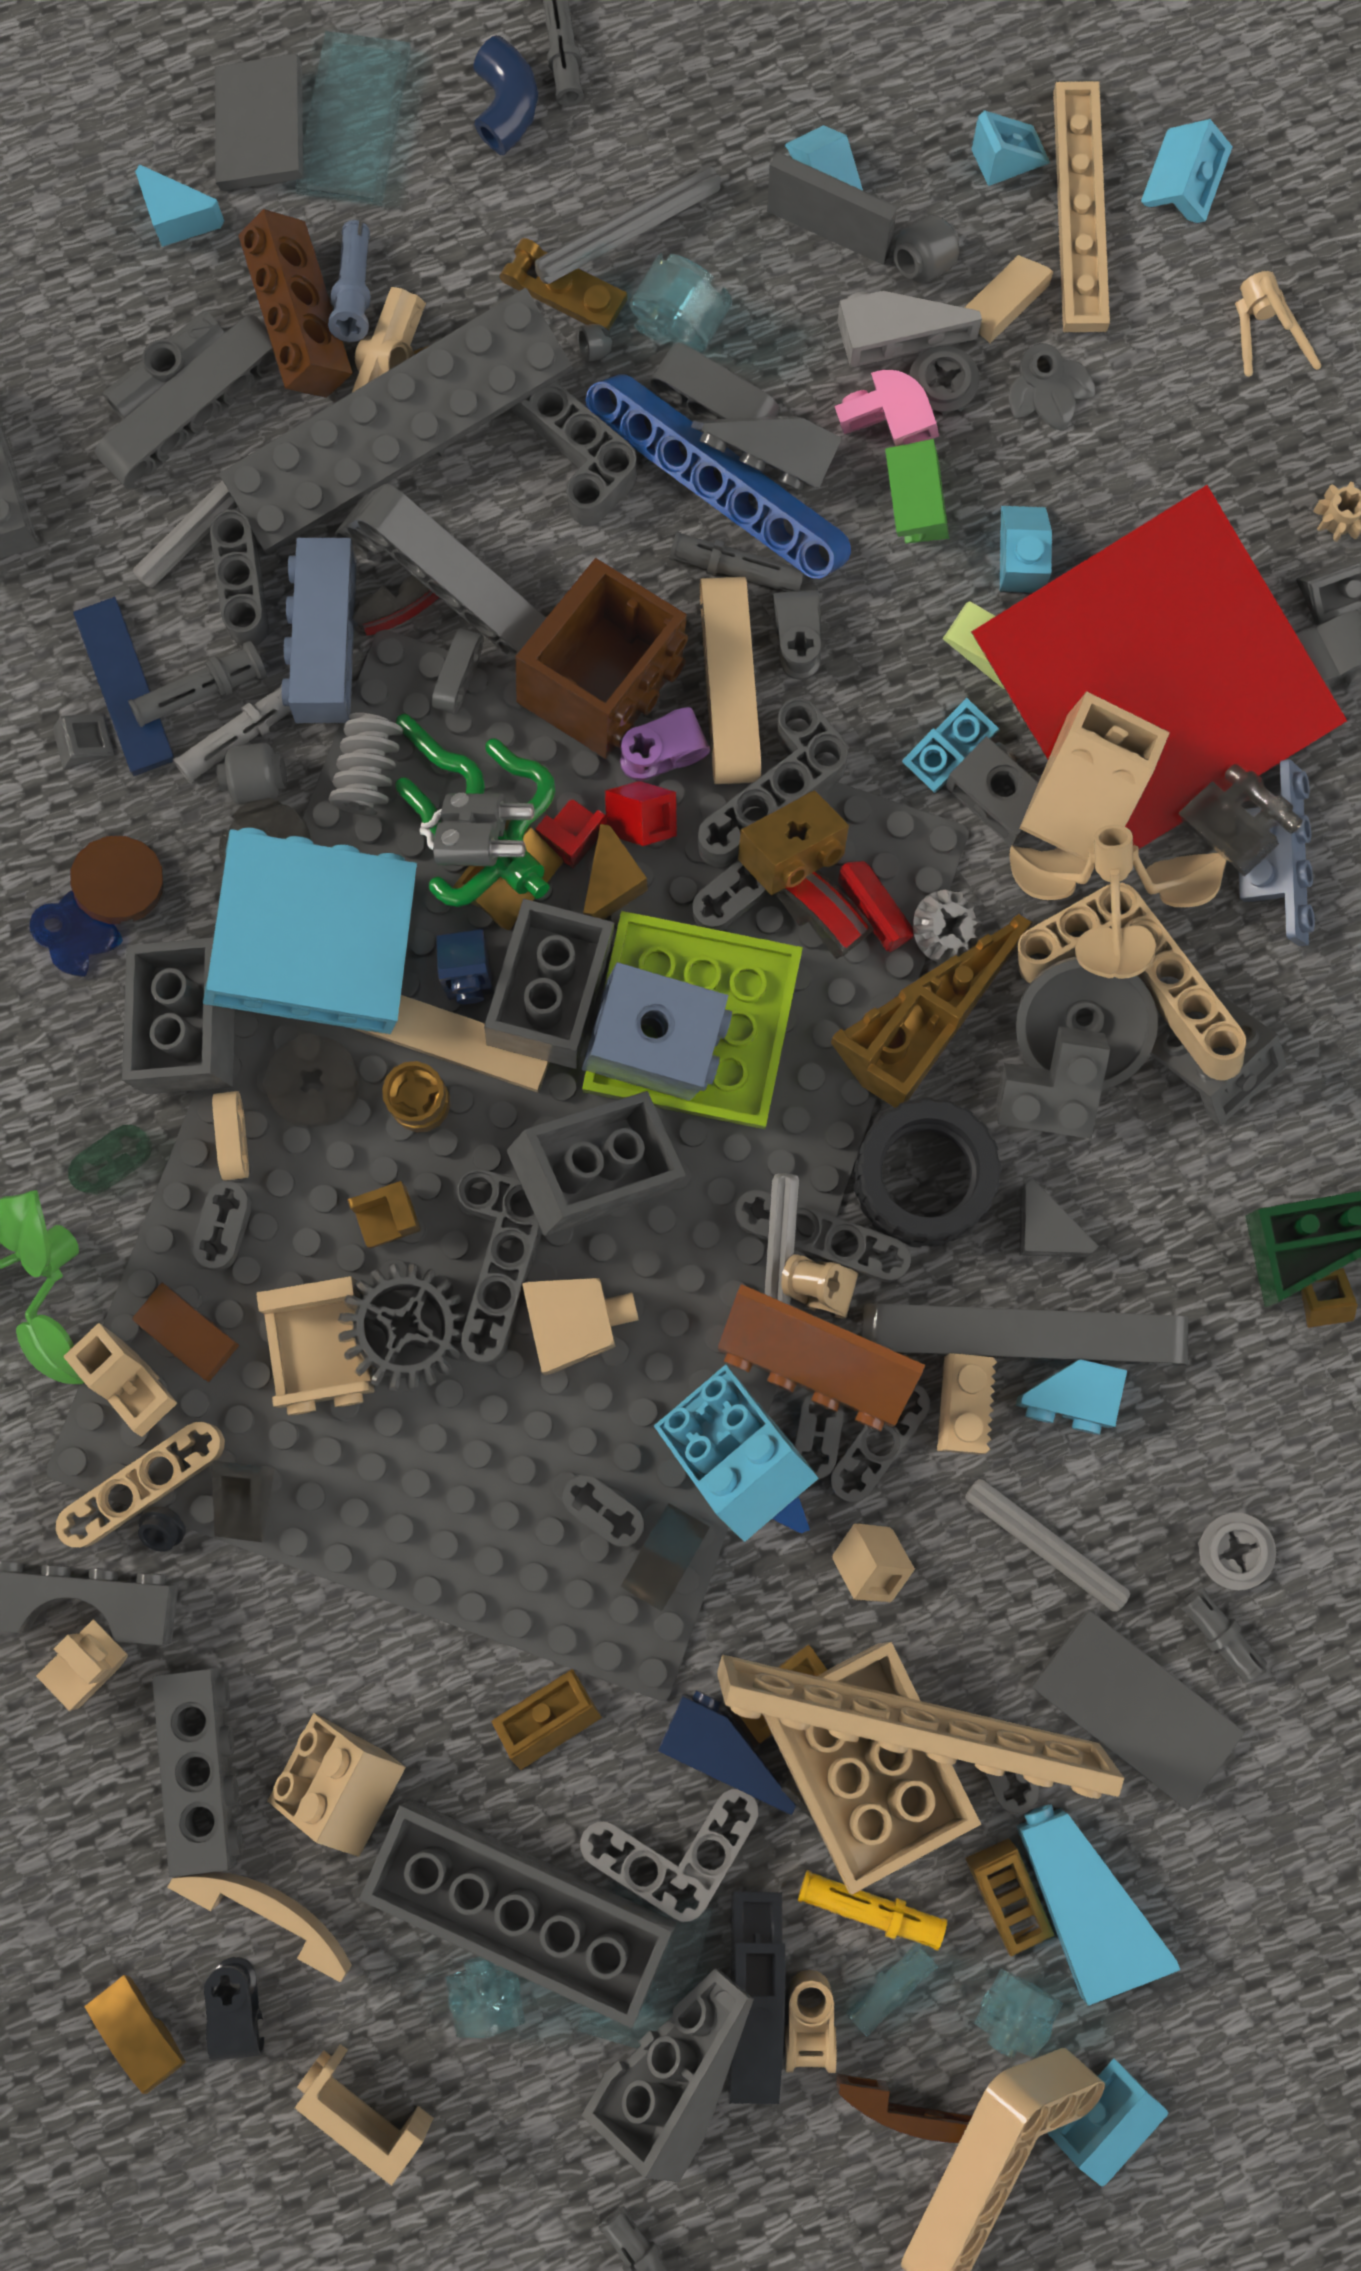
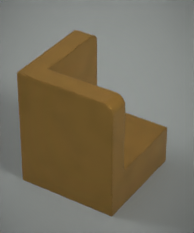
[348,1181,421,1248]

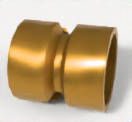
[382,1061,451,1132]

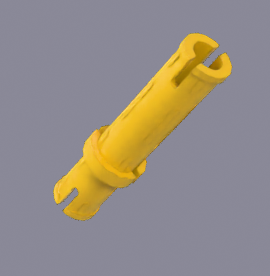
[797,1870,947,1951]

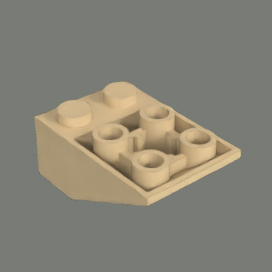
[1019,692,1170,862]

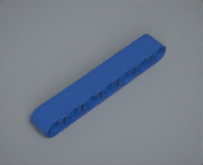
[585,374,851,579]

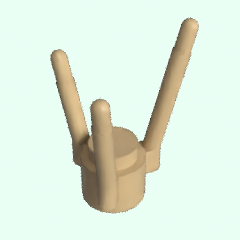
[1235,271,1321,377]

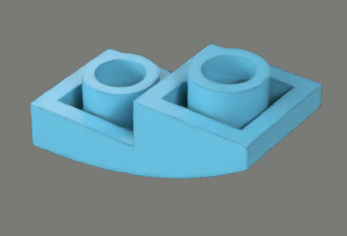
[902,698,1000,793]

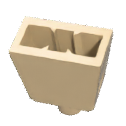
[522,1278,639,1375]

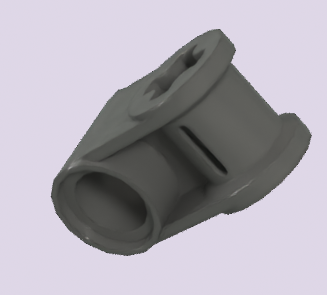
[773,589,821,680]

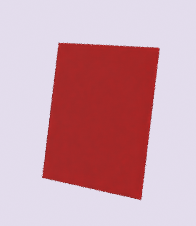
[971,485,1347,849]

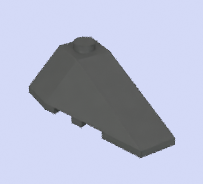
[581,1969,754,2182]

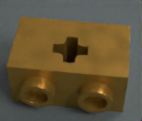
[738,790,849,896]

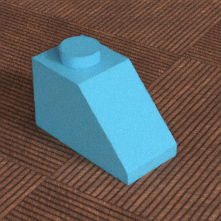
[1000,506,1052,593]

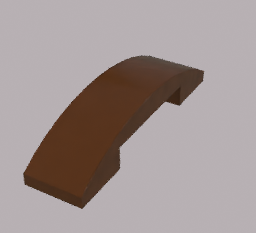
[836,2073,973,2143]

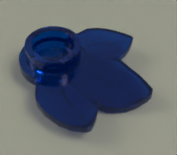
[29,890,123,977]

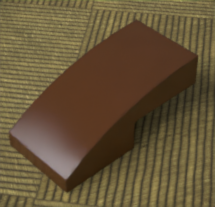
[132,1282,239,1382]

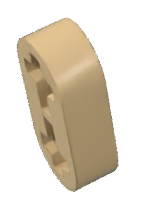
[212,1091,249,1181]

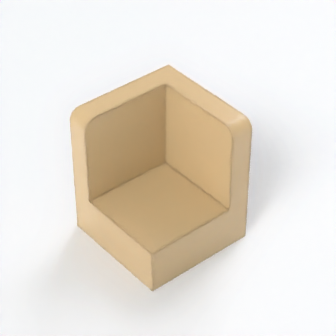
[833,1523,915,1602]

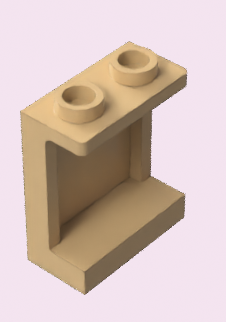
[256,1276,375,1415]
[295,2044,433,2186]

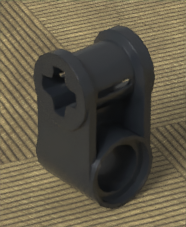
[204,1957,265,2061]

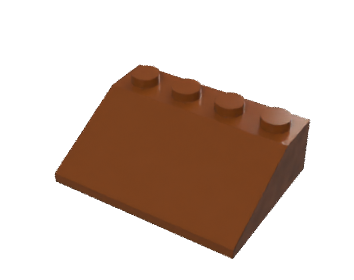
[718,1284,925,1432]

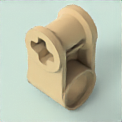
[781,1254,859,1319]
[785,1970,836,2073]

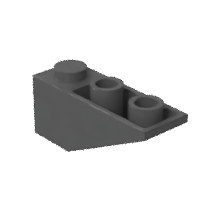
[691,416,842,491]

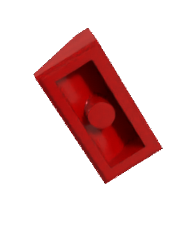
[838,861,914,953]

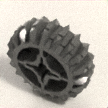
[338,1263,467,1392]

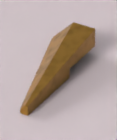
[831,914,1032,1108]

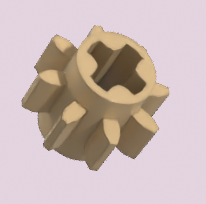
[1313,482,1361,542]

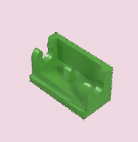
[885,439,950,543]

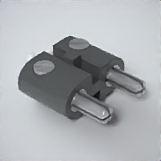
[420,793,535,866]

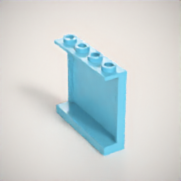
[203,828,417,1034]

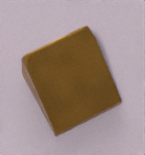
[1301,1268,1358,1328]

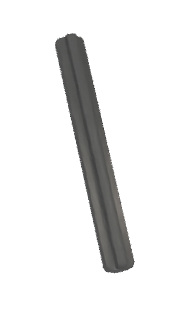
[535,166,721,284]

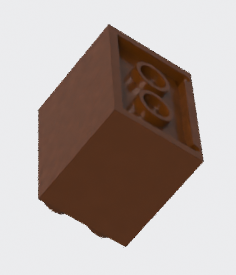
[515,558,688,759]

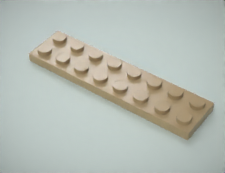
[717,1654,1124,1799]

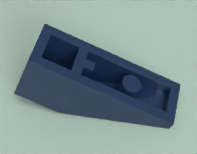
[658,1690,796,1815]

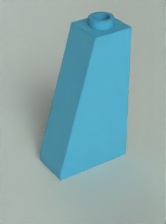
[1016,1804,1180,2006]

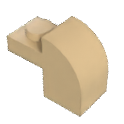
[63,1323,177,1437]
[36,1619,128,1711]

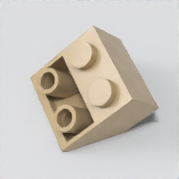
[267,1713,406,1857]

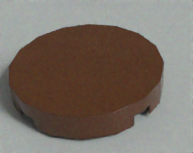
[70,836,164,924]

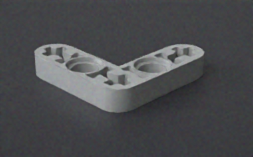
[580,1789,758,1922]

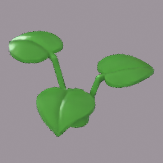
[0,1190,84,1384]

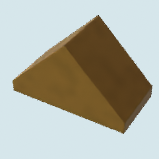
[583,824,648,920]

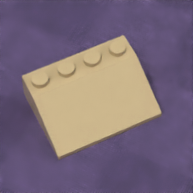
[763,1642,981,1895]

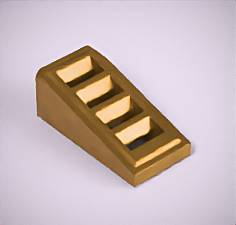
[965,1838,1054,1957]

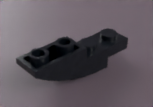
[728,1892,785,2104]

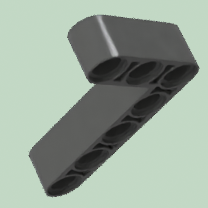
[335,484,546,655]

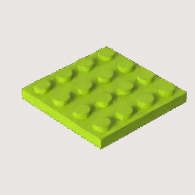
[582,911,803,1129]

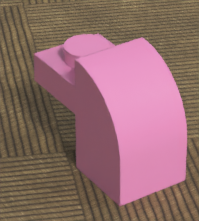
[834,370,939,446]

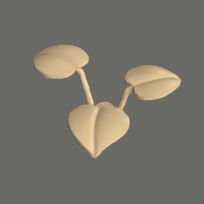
[1010,825,1227,979]

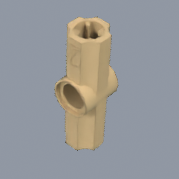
[351,287,426,393]

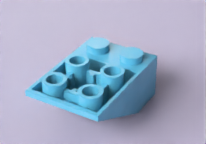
[654,1364,819,1542]

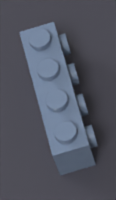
[282,538,357,723]

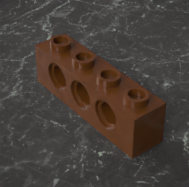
[238,209,353,398]

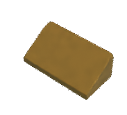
[491,1669,602,1770]

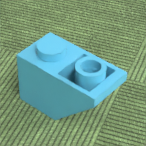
[1016,1359,1127,1435]

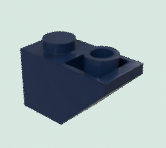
[437,929,494,1004]

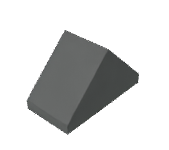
[1019,1178,1099,1258]

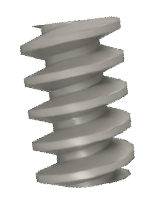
[329,713,403,816]

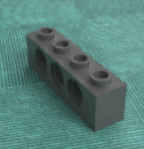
[152,1667,243,1877]

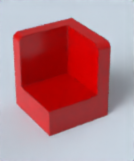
[605,781,677,846]
[535,799,607,869]

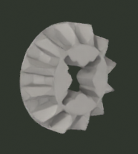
[913,889,982,963]
[1198,1513,1276,1590]

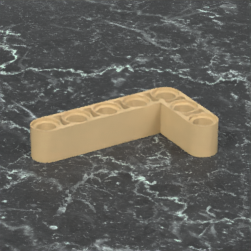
[1018,883,1246,1080]
[901,2048,1105,2271]

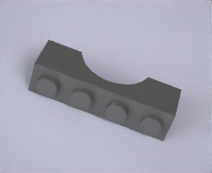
[0,1561,179,1645]

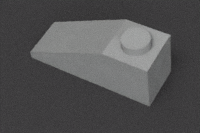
[837,291,982,368]

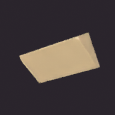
[964,255,1053,343]

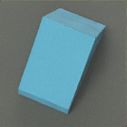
[971,111,1050,186]
[786,125,863,190]
[135,164,224,246]

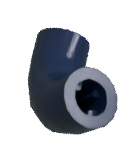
[473,35,538,156]

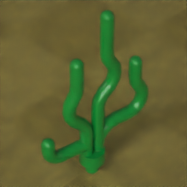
[395,714,556,907]

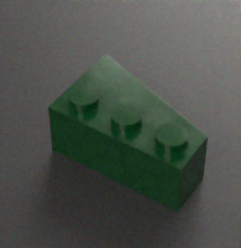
[1245,1191,1361,1307]

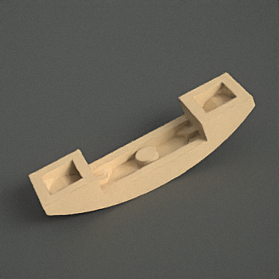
[167,1871,352,1983]

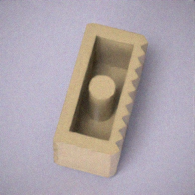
[937,1353,997,1455]

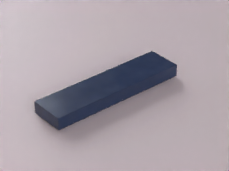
[73,597,175,776]

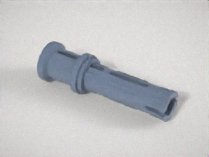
[328,220,371,342]

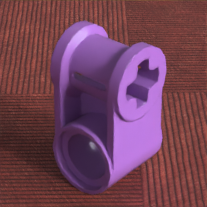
[620,707,711,781]

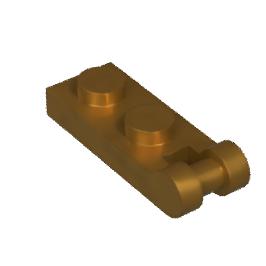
[499,238,627,330]

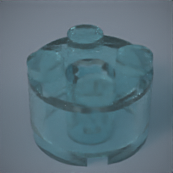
[629,253,733,353]

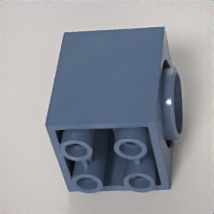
[582,962,732,1101]

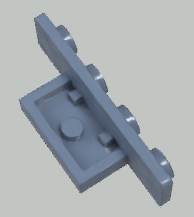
[1237,759,1315,946]

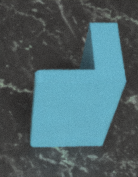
[1141,119,1233,223]
[1048,2059,1168,2187]

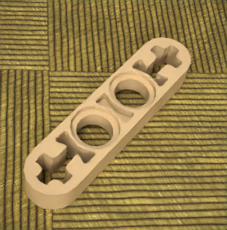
[56,1422,225,1547]

